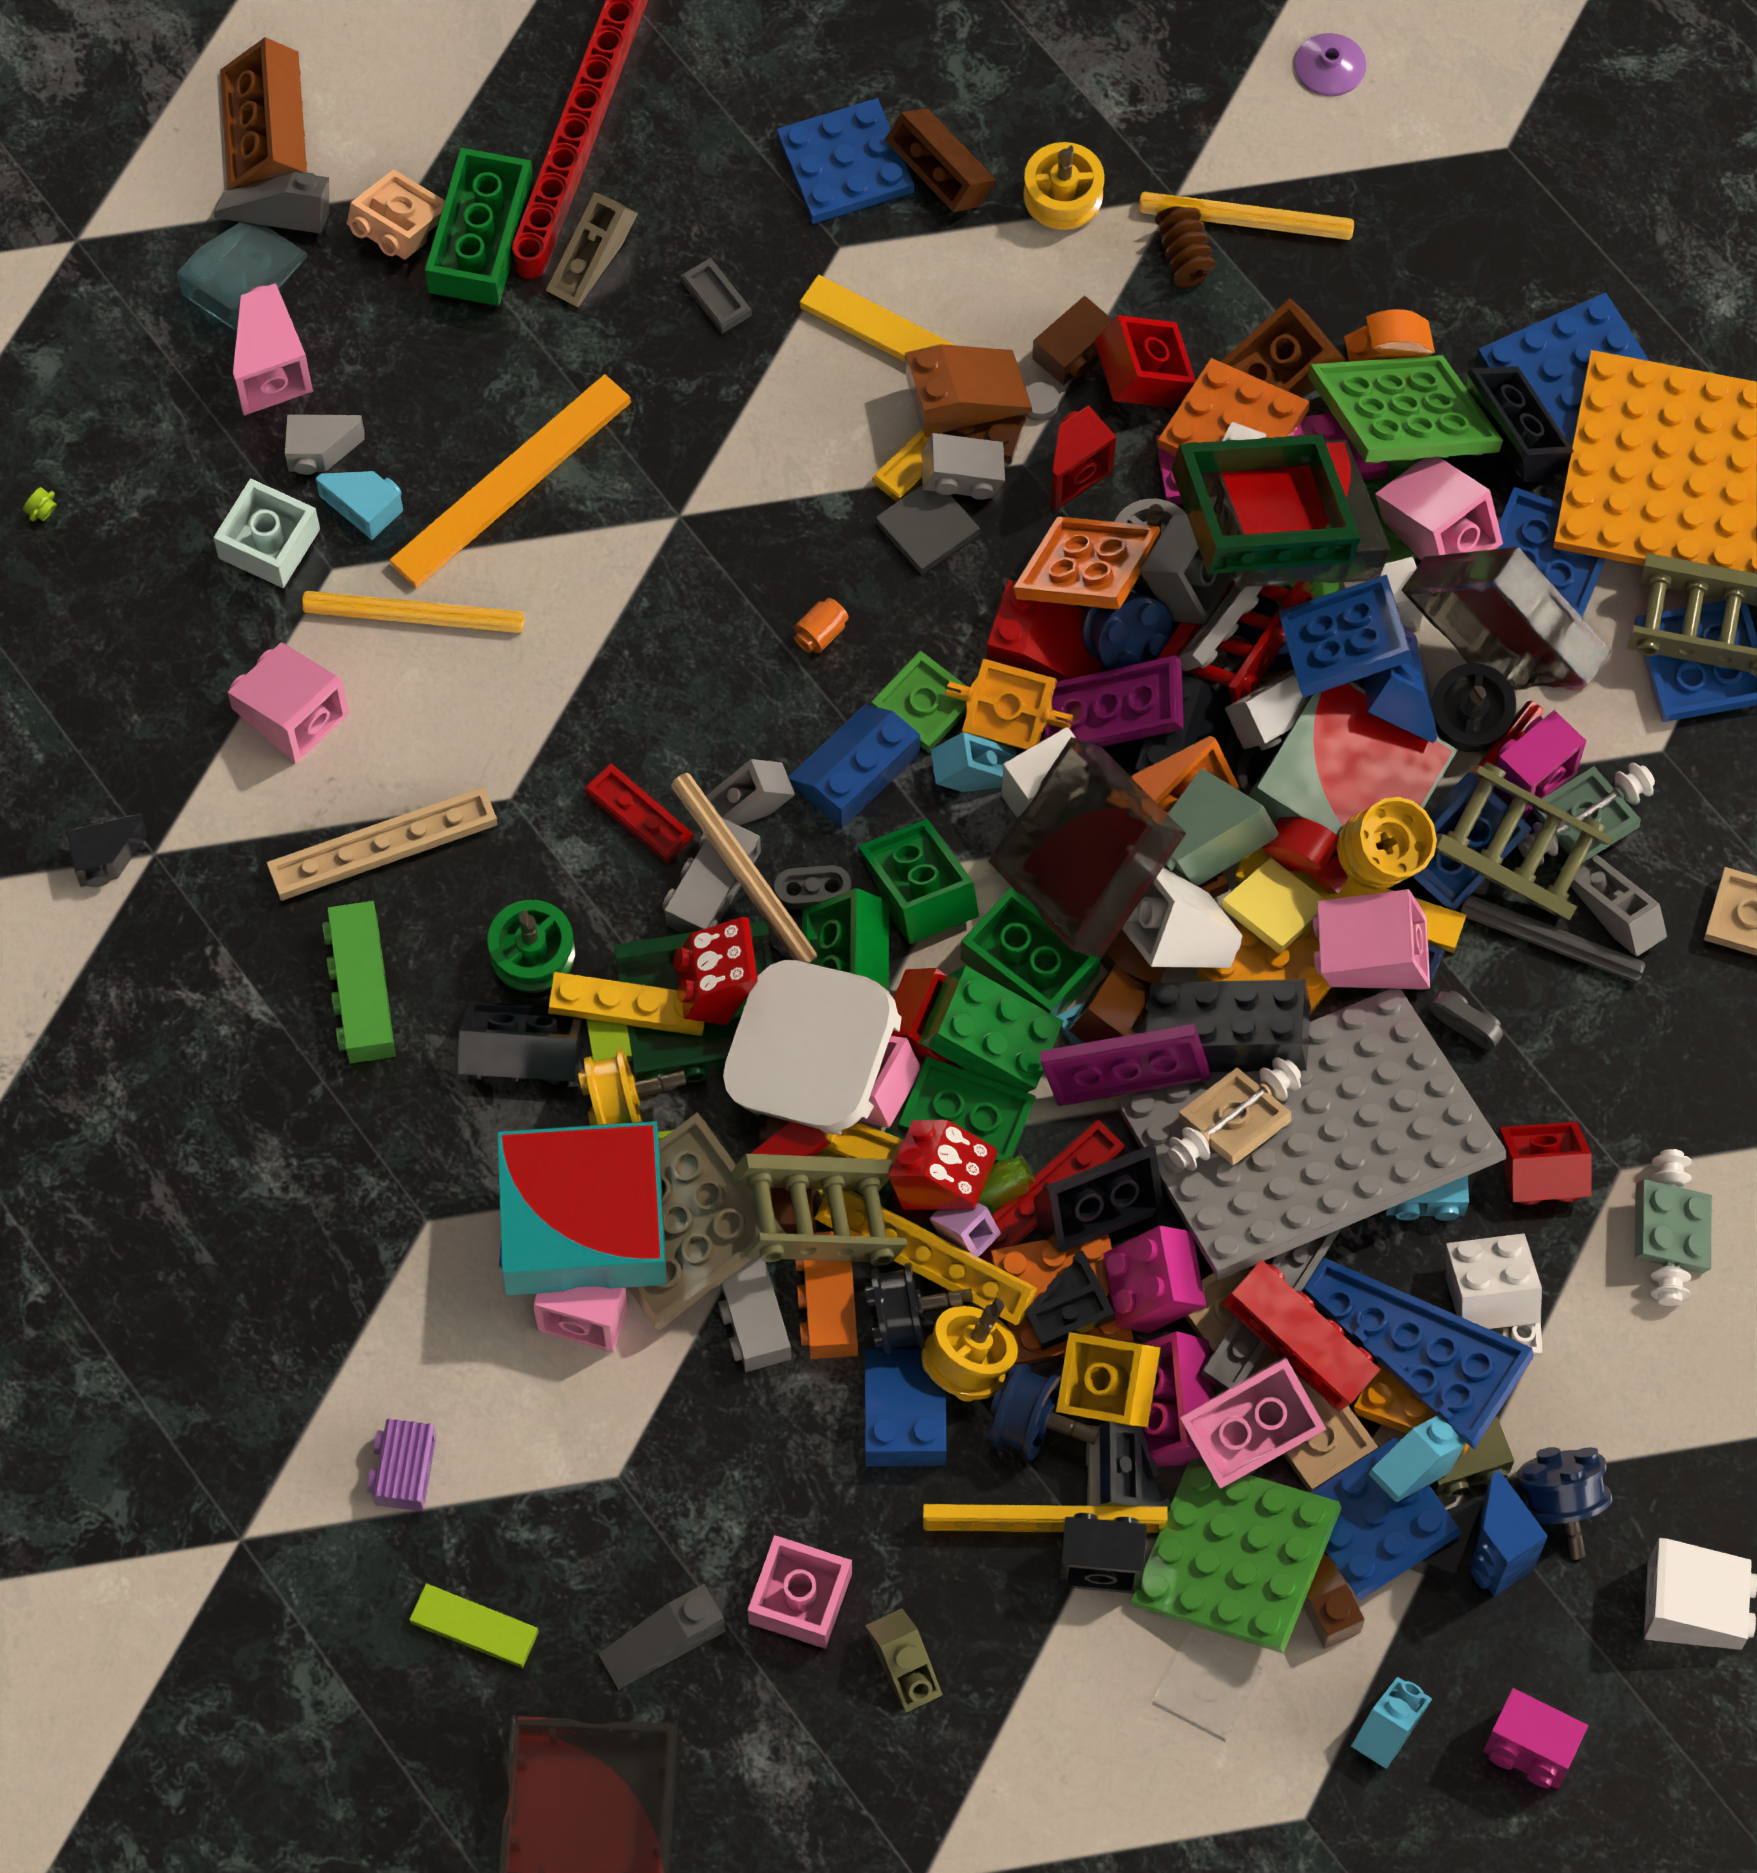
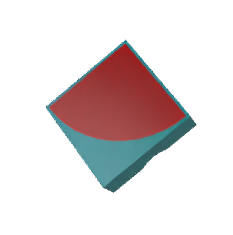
[497,1121,667,1295]

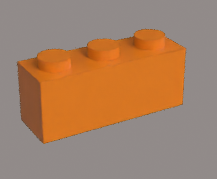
[795,1231,858,1359]

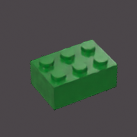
[960,887,1101,1016]
[918,966,1063,1092]

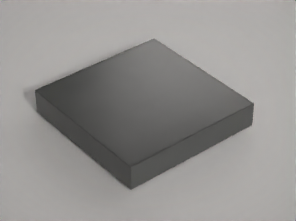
[876,485,980,575]

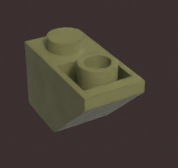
[1432,1417,1514,1497]
[865,1608,943,1713]

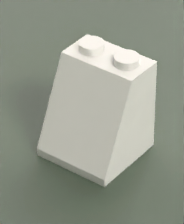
[1120,866,1243,968]
[1644,1538,1757,1650]

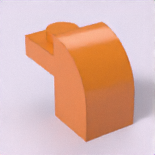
[1344,309,1435,361]

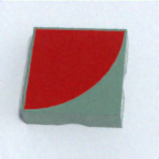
[1248,682,1458,850]

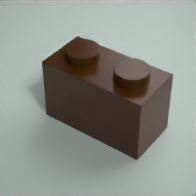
[1032,295,1113,386]
[1068,965,1150,1043]

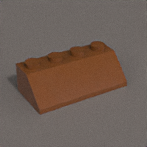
[220,37,307,191]

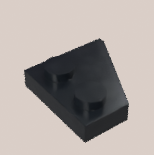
[1025,1250,1115,1350]
[1100,1422,1171,1512]

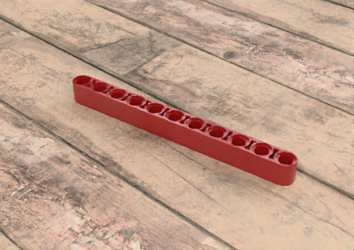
[512,0,648,279]

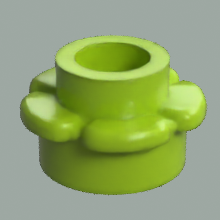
[23,487,57,521]

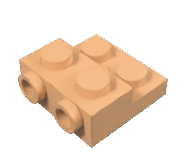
[347,169,445,260]

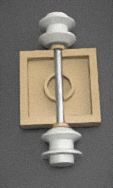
[1168,1058,1301,1171]

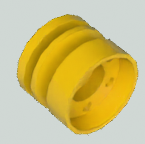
[1337,797,1437,890]

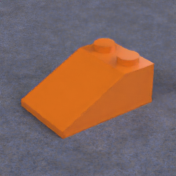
[1108,736,1240,819]

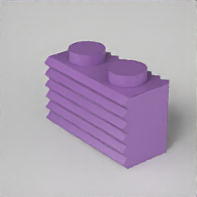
[367,1418,437,1511]

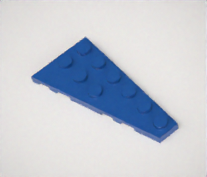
[1304,1258,1534,1450]

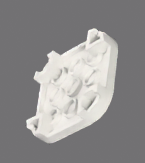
[723,960,902,1134]

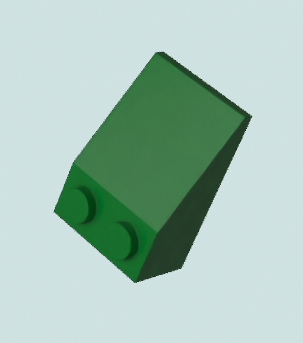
[858,819,980,944]

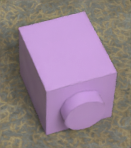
[930,1203,1001,1257]

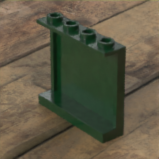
[614,920,773,1082]

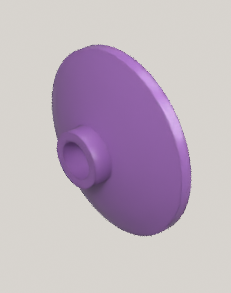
[1295,33,1366,96]

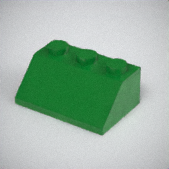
[802,888,889,991]

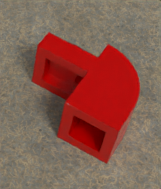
[1262,817,1348,894]

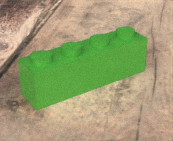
[322,901,396,1064]

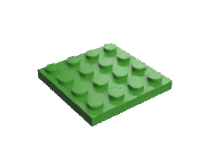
[1307,355,1503,463]
[1131,1459,1342,1654]

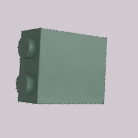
[1161,768,1279,887]

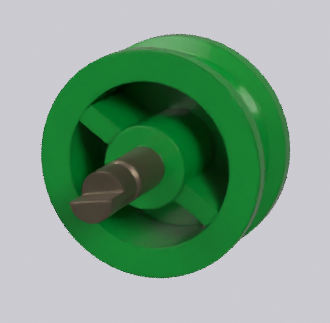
[488,900,575,993]

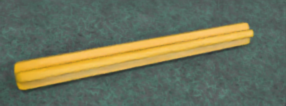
[1139,192,1354,240]
[302,591,525,633]

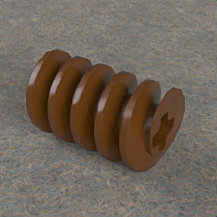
[1155,206,1217,288]

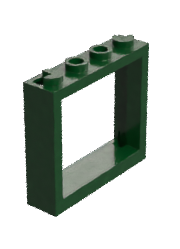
[1171,434,1361,574]

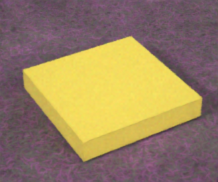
[1221,857,1325,954]

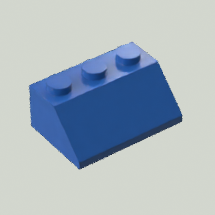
[1363,625,1437,743]
[788,704,920,829]
[1470,1470,1548,1597]

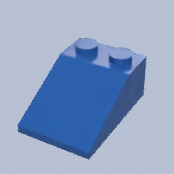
[1412,772,1532,911]
[865,1349,946,1466]

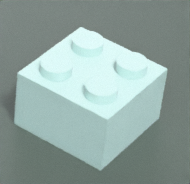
[213,478,320,588]

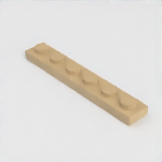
[267,787,498,901]

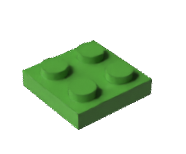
[871,651,967,753]

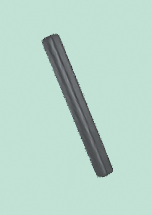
[1461,895,1645,983]

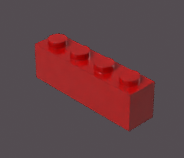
[1220,1260,1380,1412]

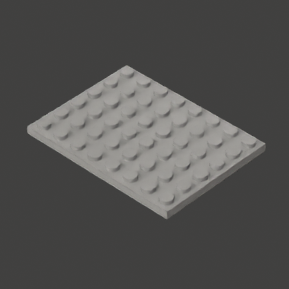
[1117,989,1506,1280]

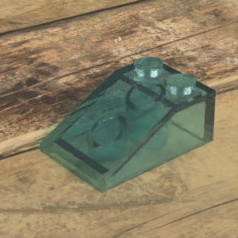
[177,222,308,331]

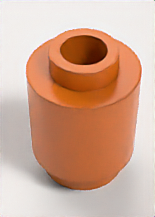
[794,598,849,653]

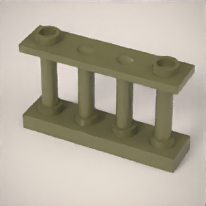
[1628,553,1757,677]
[1435,762,1613,920]
[732,1154,907,1266]

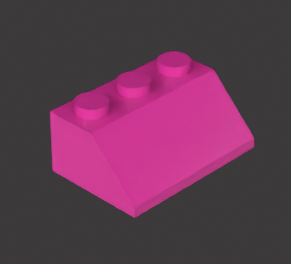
[1140,1331,1214,1467]

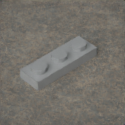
[1178,574,1265,672]

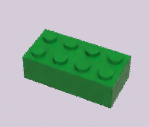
[425,148,534,306]

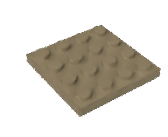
[627,1112,786,1330]

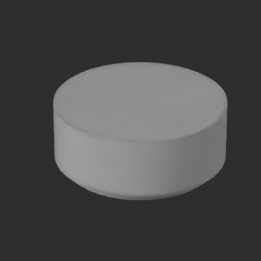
[1026,382,1059,420]

